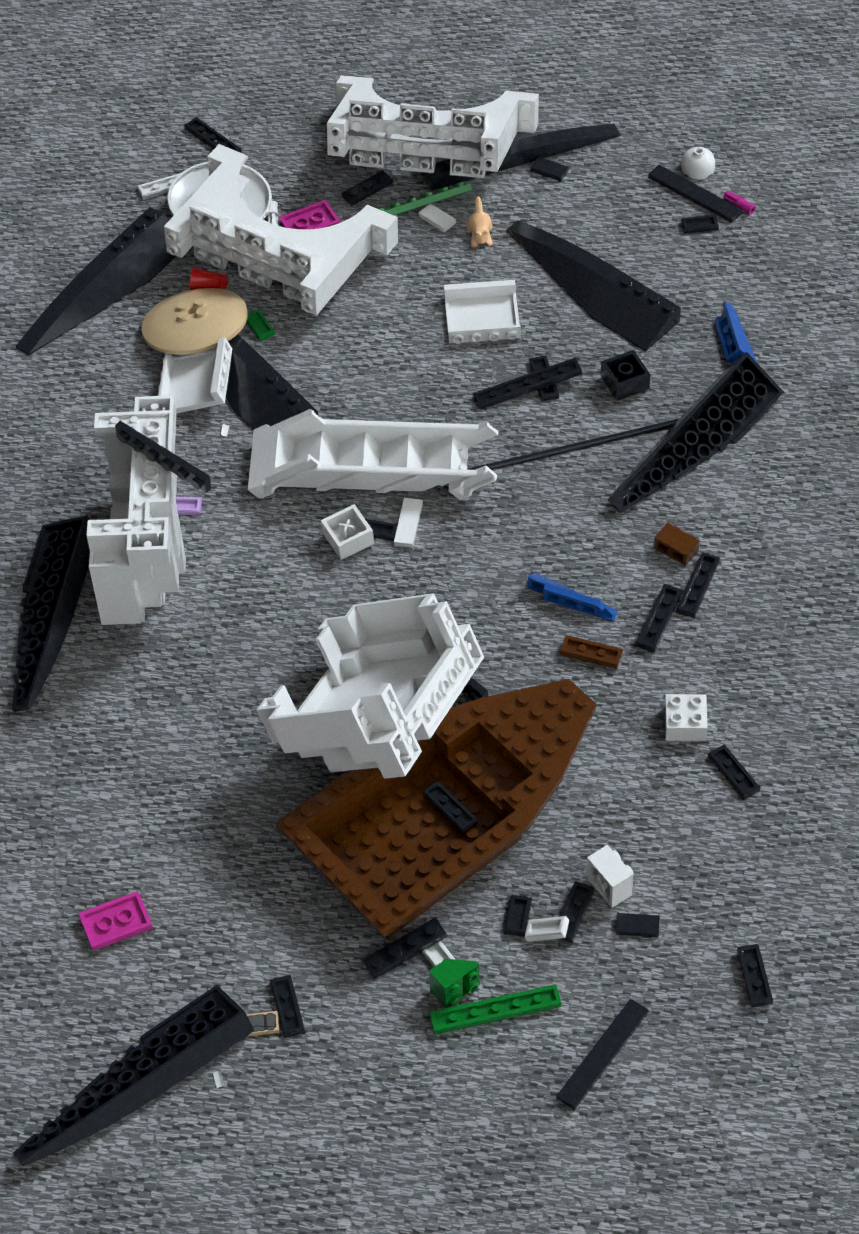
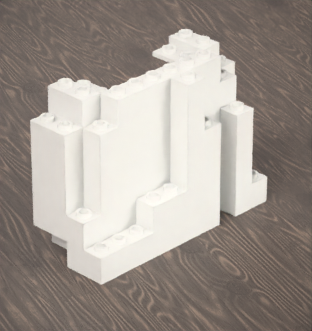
[87,395,186,625]
[257,593,484,778]

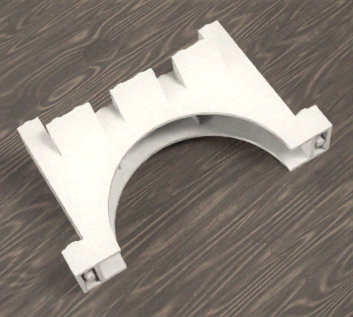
[327,75,539,178]
[164,144,398,316]

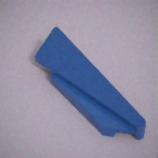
[715,301,757,363]
[528,573,618,622]

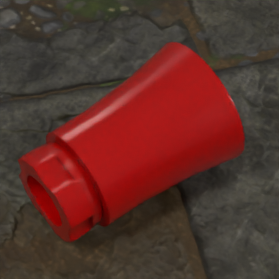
[190,266,228,290]

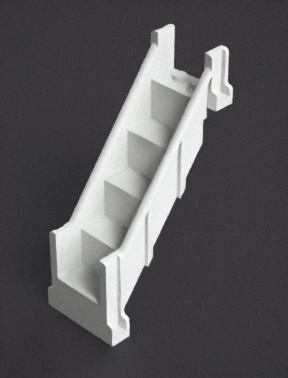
[248,409,498,500]

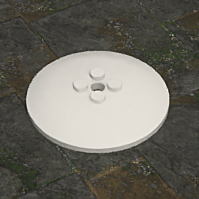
[168,162,272,220]

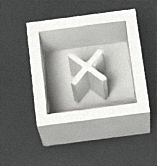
[321,504,374,560]
[665,694,708,741]
[586,845,634,908]

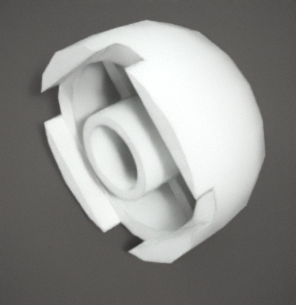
[681,147,715,180]

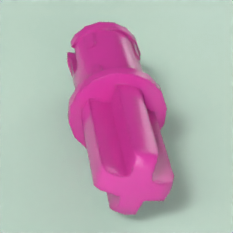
[723,191,756,215]

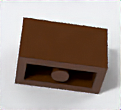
[654,523,700,566]

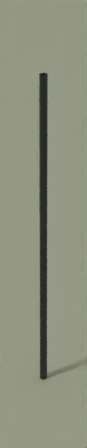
[467,418,680,470]

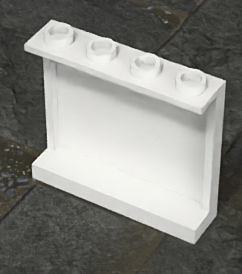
[444,280,521,344]
[158,337,232,413]

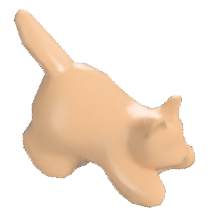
[467,196,492,247]

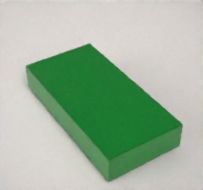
[246,309,276,341]

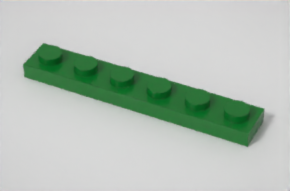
[379,181,472,215]
[429,984,562,1035]

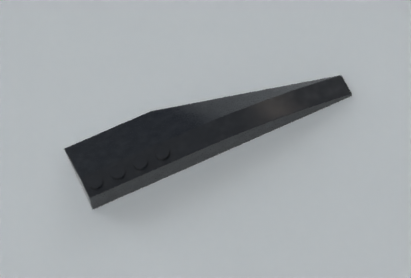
[421,124,621,191]
[16,207,176,355]
[506,220,681,352]
[226,334,318,431]
[12,515,92,712]
[13,985,255,1167]

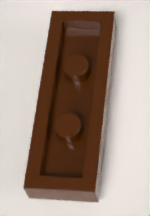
[560,635,623,669]

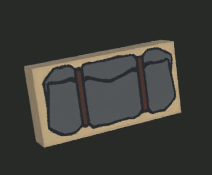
[247,1011,279,1036]

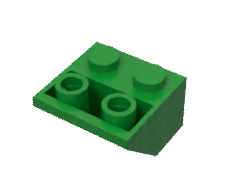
[429,959,480,1008]

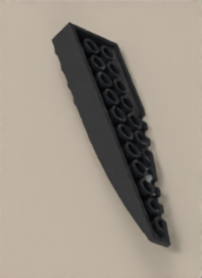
[607,352,784,513]

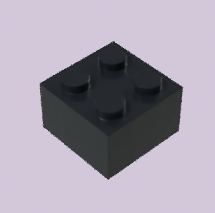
[601,350,650,401]

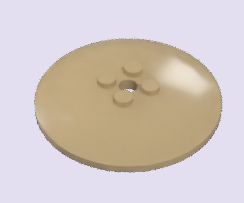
[142,288,248,355]

